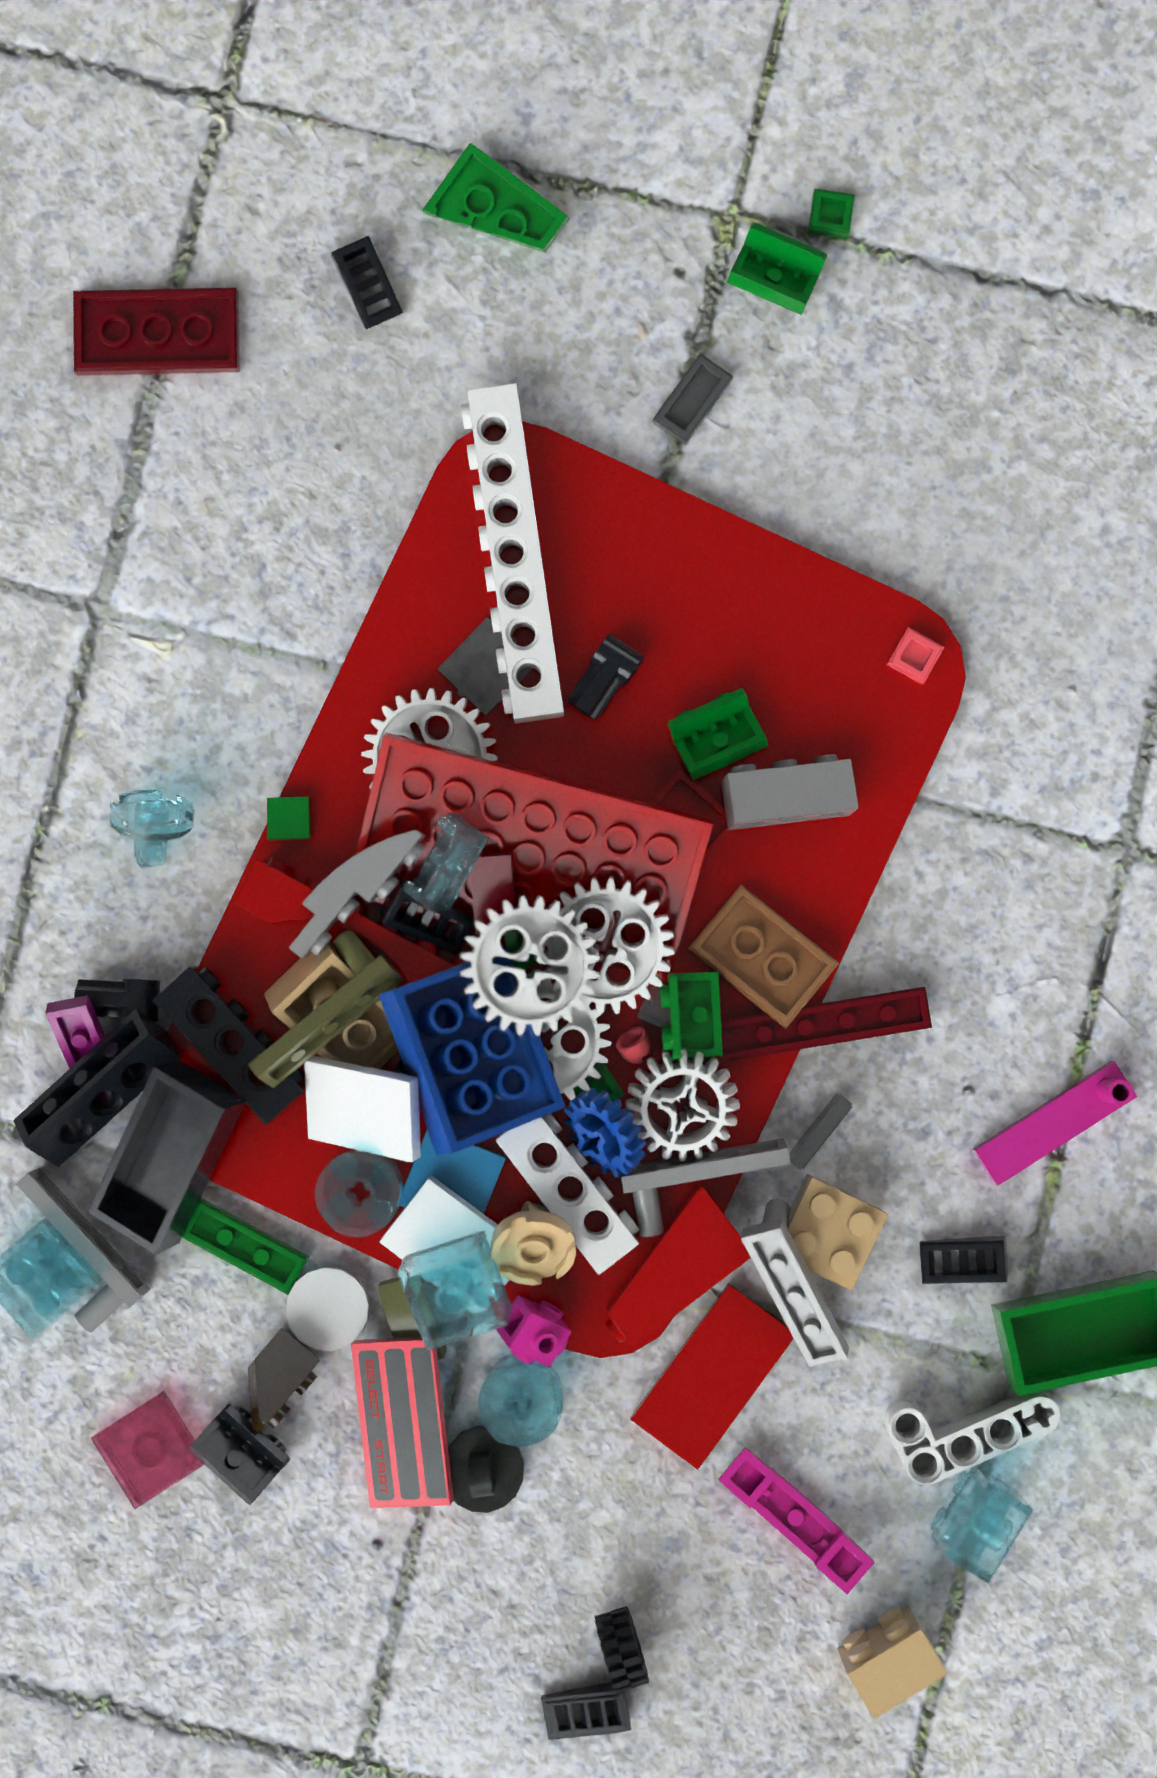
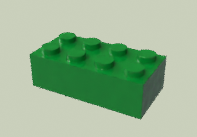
[991,1270,1157,1396]

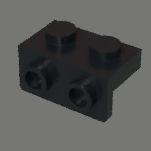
[188,1403,291,1506]

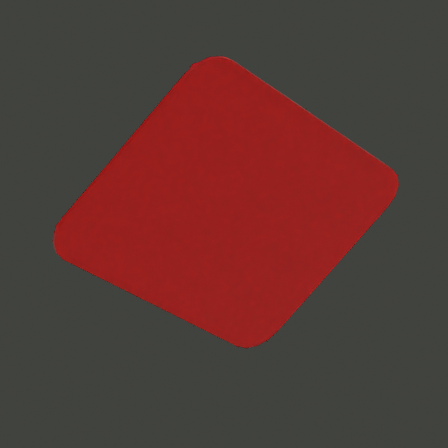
[167,421,966,1358]

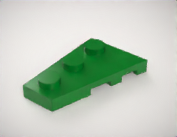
[422,143,569,253]

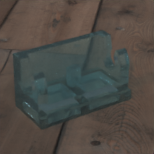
[403,813,489,911]

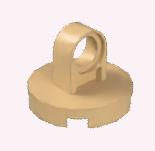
[491,1201,576,1285]

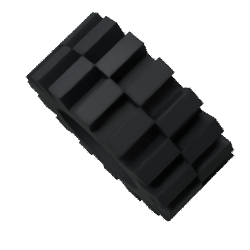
[595,1606,649,1693]

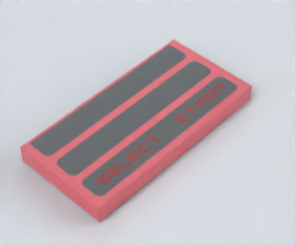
[351,1336,454,1508]

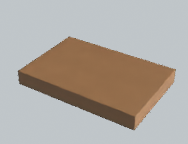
[688,885,839,1029]

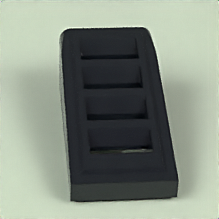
[331,235,403,330]
[380,877,475,955]
[919,1236,1008,1284]
[541,1682,631,1740]

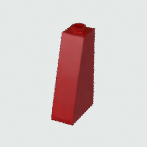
[605,1184,751,1348]

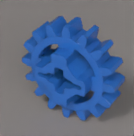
[564,1088,646,1177]

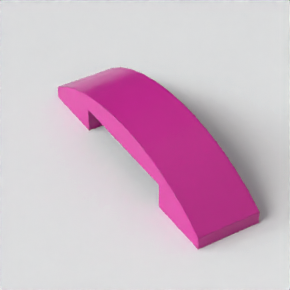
[718,1447,875,1595]

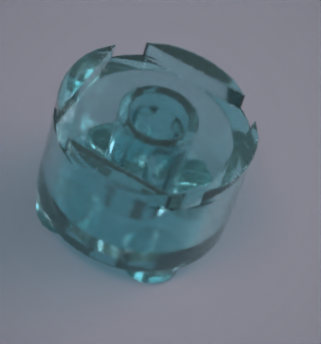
[315,1149,404,1237]
[478,1354,563,1447]

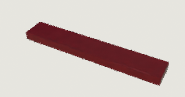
[687,987,932,1065]

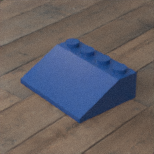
[378,947,565,1155]

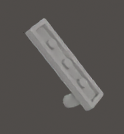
[621,1138,791,1237]
[16,1168,151,1332]
[741,1199,849,1367]

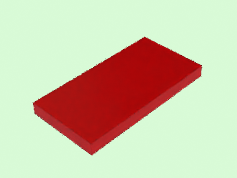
[630,1283,794,1470]

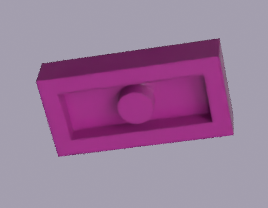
[45,995,105,1069]

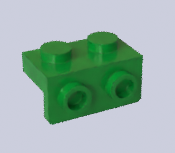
[727,222,827,315]
[668,688,768,781]
[660,972,723,1059]

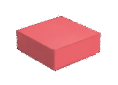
[886,627,944,685]

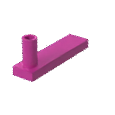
[972,1061,1137,1186]

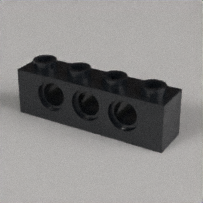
[153,966,306,1125]
[13,1009,181,1167]

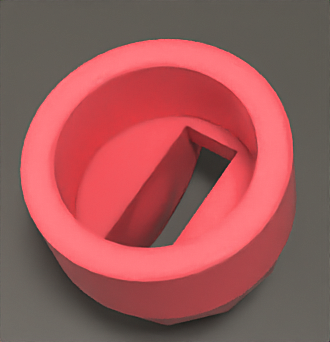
[616,1027,653,1064]

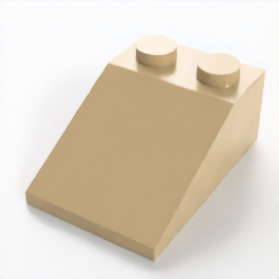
[264,942,398,1069]

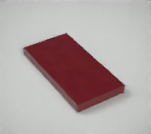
[73,288,240,376]

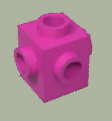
[497,1295,572,1368]

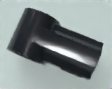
[567,633,645,721]
[74,979,160,1022]

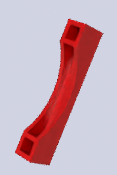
[233,857,466,983]

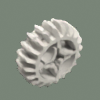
[626,1048,740,1162]

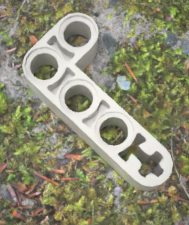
[884,1391,1061,1485]

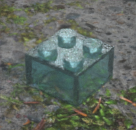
[0,1218,103,1340]
[397,1230,512,1350]
[931,1465,1033,1584]

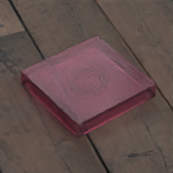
[91,1391,204,1509]

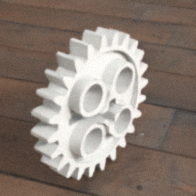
[361,688,498,789]
[543,876,674,1015]
[460,896,600,1035]
[527,973,611,1100]

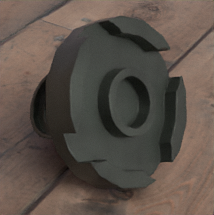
[448,1426,524,1513]

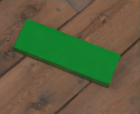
[182,1198,310,1295]

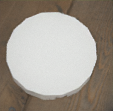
[286,1266,370,1351]

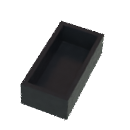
[87,1059,247,1255]

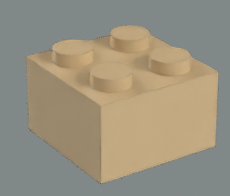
[787,1173,888,1291]
[837,1605,948,1719]

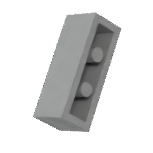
[721,755,859,830]

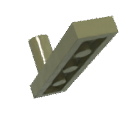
[248,930,404,1088]

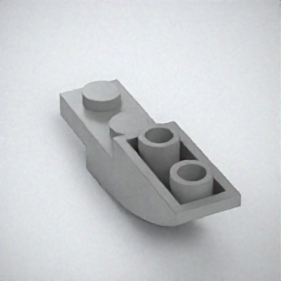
[289,830,426,958]

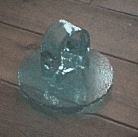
[109,790,195,868]

